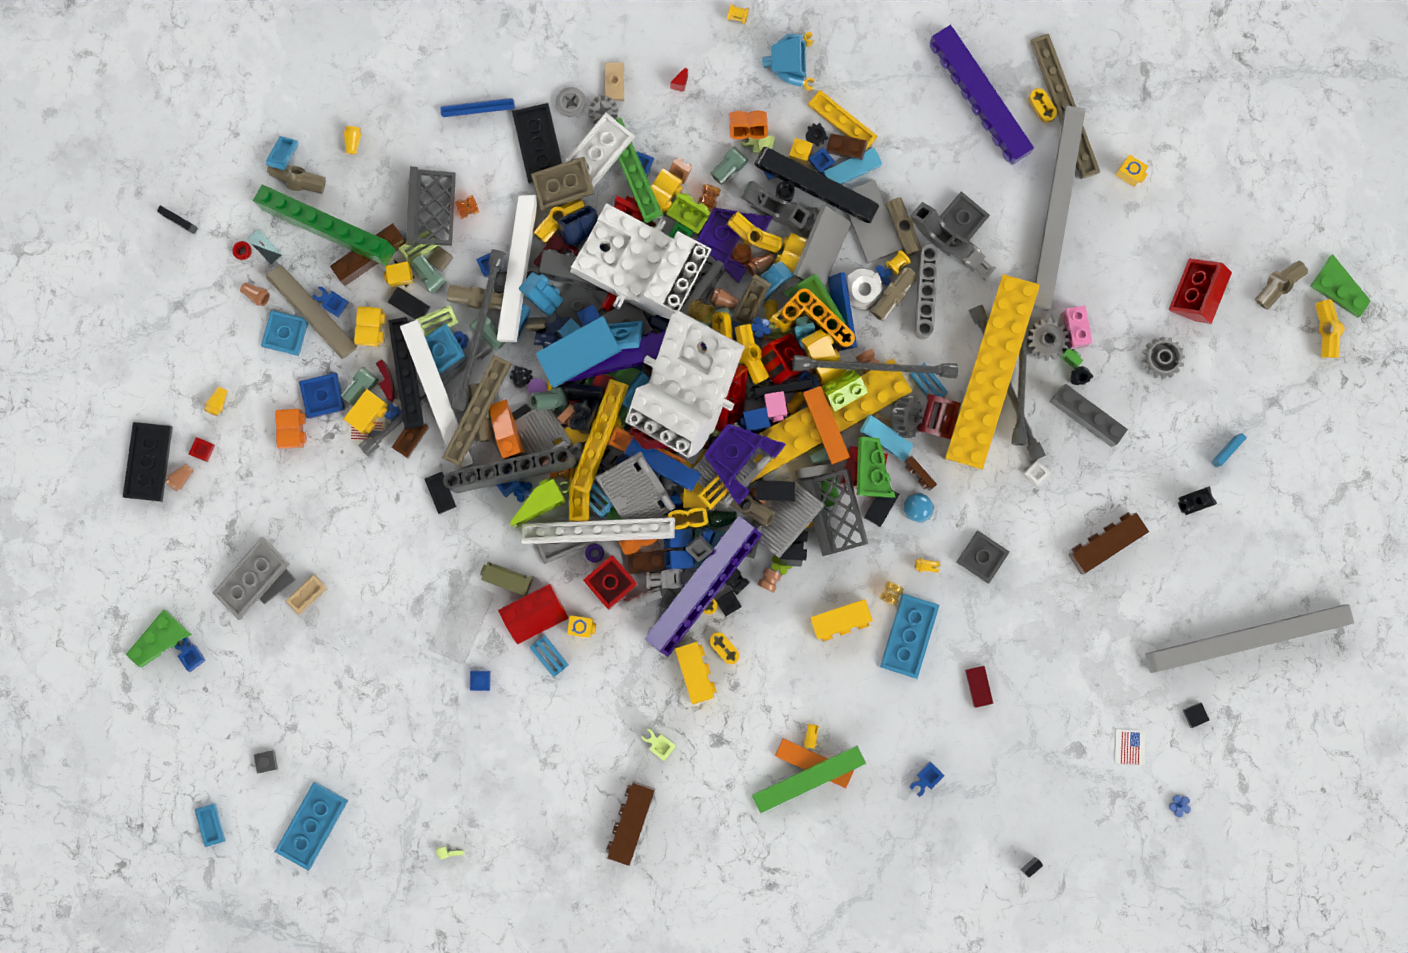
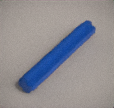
[440,98,515,117]

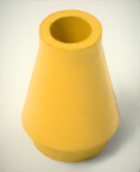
[343,126,362,155]
[204,387,228,416]

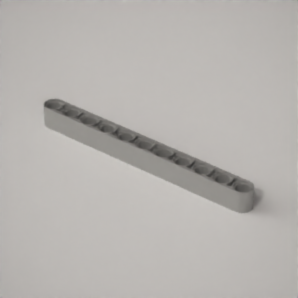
[1034,105,1085,310]
[1145,604,1354,673]

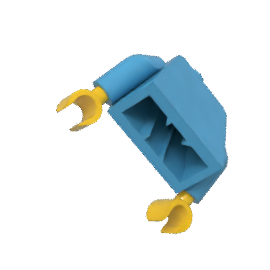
[762,32,815,91]

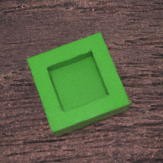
[1060,348,1083,369]

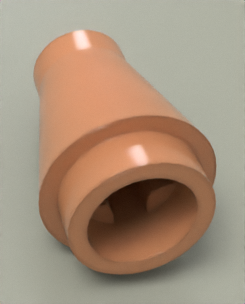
[746,252,775,277]
[240,283,270,306]
[710,288,739,310]
[165,463,194,491]

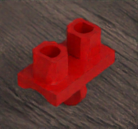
[614,196,645,222]

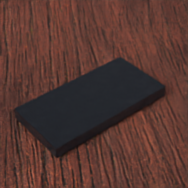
[512,103,562,184]
[122,422,173,502]

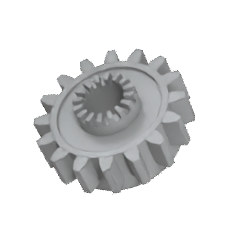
[1027,318,1070,361]
[1141,337,1185,379]

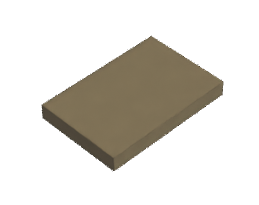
[531,157,595,211]

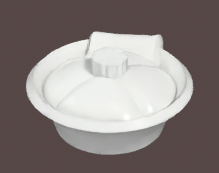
[846,269,884,309]

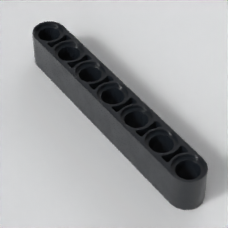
[754,147,879,223]

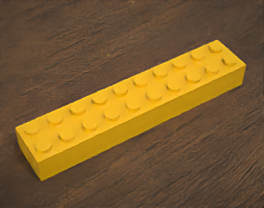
[945,274,1040,470]
[750,358,912,484]

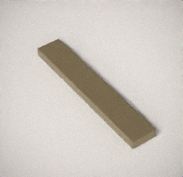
[266,265,357,359]
[442,355,512,466]

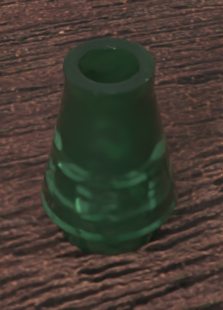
[708,510,737,529]

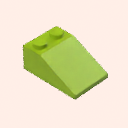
[510,478,567,528]

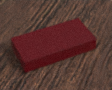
[965,666,993,708]

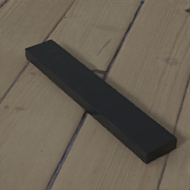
[388,317,425,430]

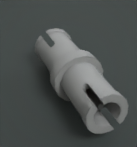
[623,587,663,611]

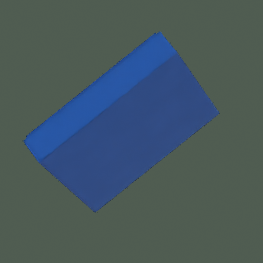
[299,373,345,419]

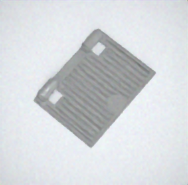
[492,409,573,471]
[692,422,773,508]
[595,452,676,520]
[751,477,825,558]

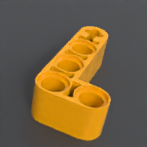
[781,288,855,347]

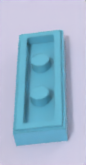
[823,148,882,185]
[859,415,914,461]

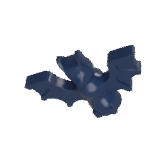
[534,316,570,349]

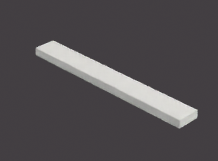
[497,195,538,342]
[400,320,473,470]
[521,518,675,544]

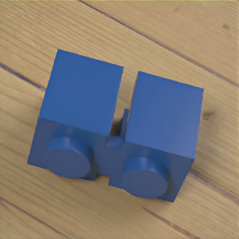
[740,407,770,433]
[664,529,695,570]

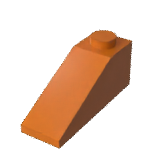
[489,399,526,459]

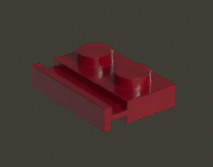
[629,427,670,450]

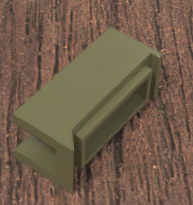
[480,562,534,596]

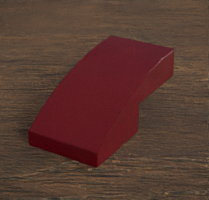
[376,360,395,402]

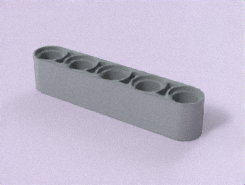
[914,244,939,340]

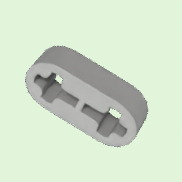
[795,464,833,480]

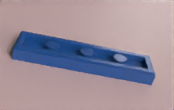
[828,272,857,351]
[624,437,701,492]

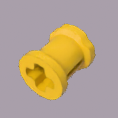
[727,3,749,25]
[885,250,911,275]

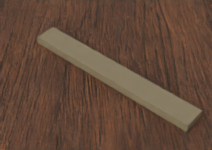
[1030,33,1100,180]

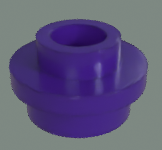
[585,544,604,563]

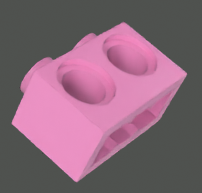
[1062,306,1093,350]
[763,391,787,424]

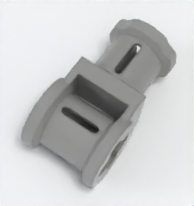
[957,243,996,280]
[646,569,684,589]

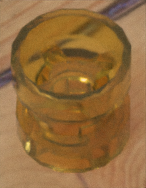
[688,300,715,324]
[879,581,904,606]

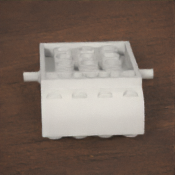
[570,203,712,319]
[625,312,744,458]

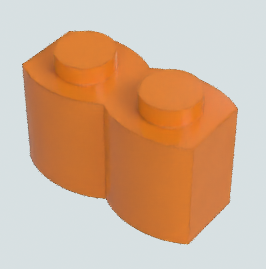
[729,110,768,139]
[275,409,307,449]
[619,539,659,555]

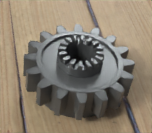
[892,396,922,438]

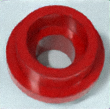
[232,241,252,260]

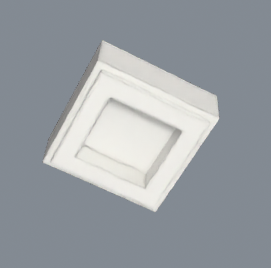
[1023,460,1051,487]

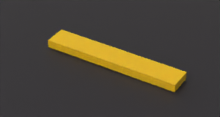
[570,379,629,494]

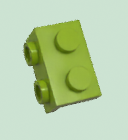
[666,192,710,235]
[822,369,868,411]

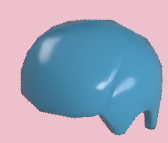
[904,493,934,523]

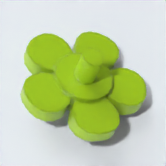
[771,555,793,575]

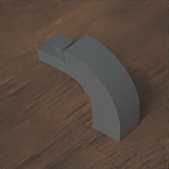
[741,181,810,229]
[910,202,974,261]

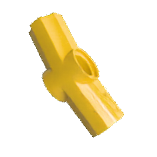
[533,199,585,244]
[726,212,782,254]
[1315,299,1345,358]
[735,324,769,384]

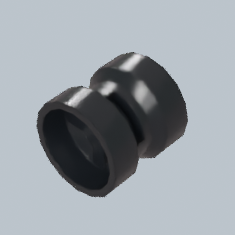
[775,181,795,202]
[726,569,750,595]

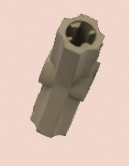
[267,165,326,194]
[1254,261,1308,310]

